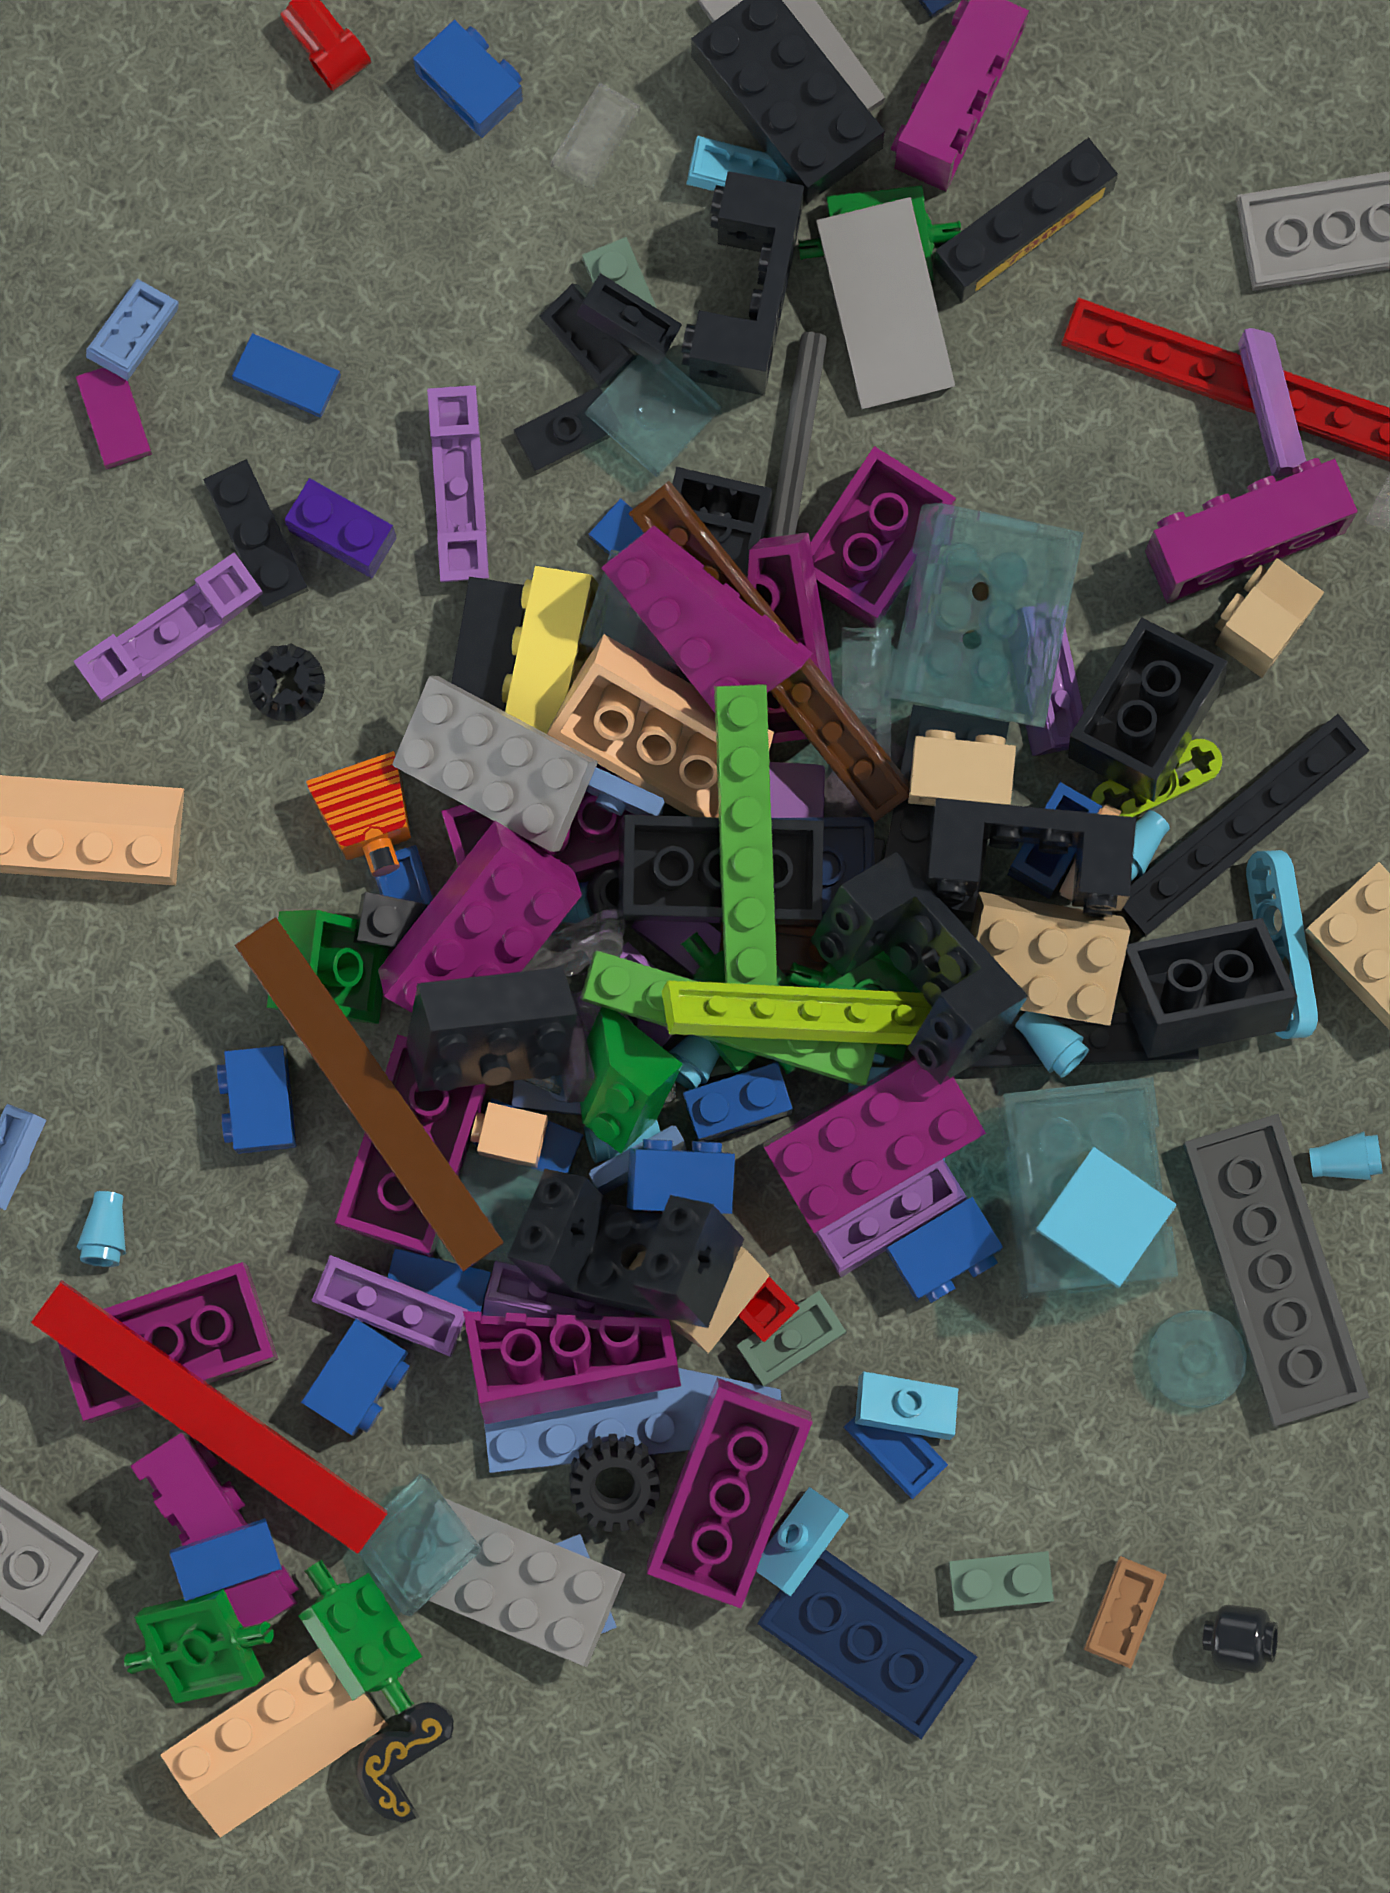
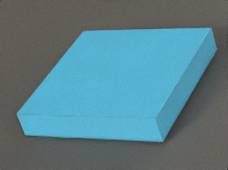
[1036,1147,1177,1288]

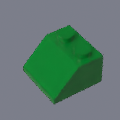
[267,910,388,1024]
[574,1007,683,1154]

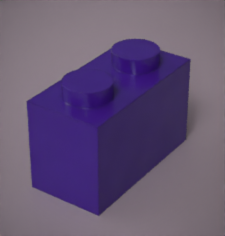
[285,478,397,579]

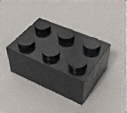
[1068,617,1228,802]
[1118,918,1297,1058]
[406,967,577,1092]

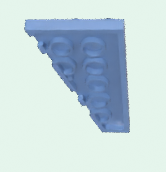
[484,1368,782,1473]

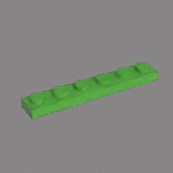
[714,684,777,986]
[580,951,878,1087]

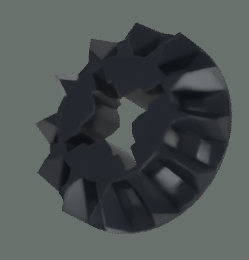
[247,643,325,721]

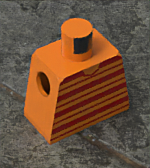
[306,751,411,877]

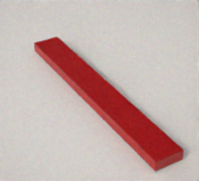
[1061,297,1390,462]
[31,1280,387,1554]

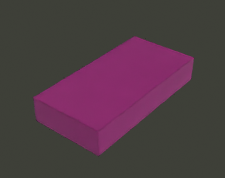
[75,367,152,469]

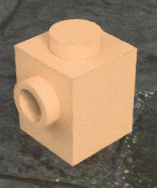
[471,1102,548,1168]

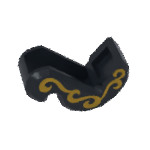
[357,1701,454,1823]

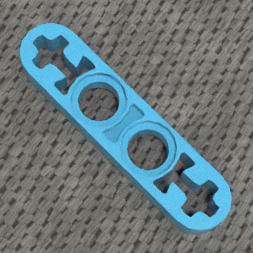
[1246,850,1318,1039]

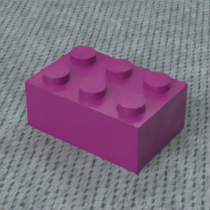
[810,446,956,630]

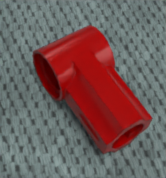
[280,0,372,91]

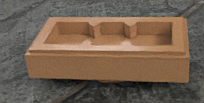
[1083,1556,1167,1669]

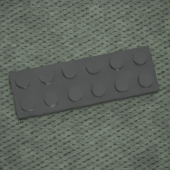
[1183,1113,1370,1427]

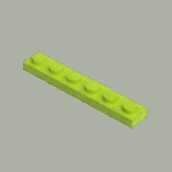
[662,980,932,1045]

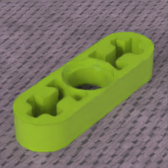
[1091,739,1222,817]

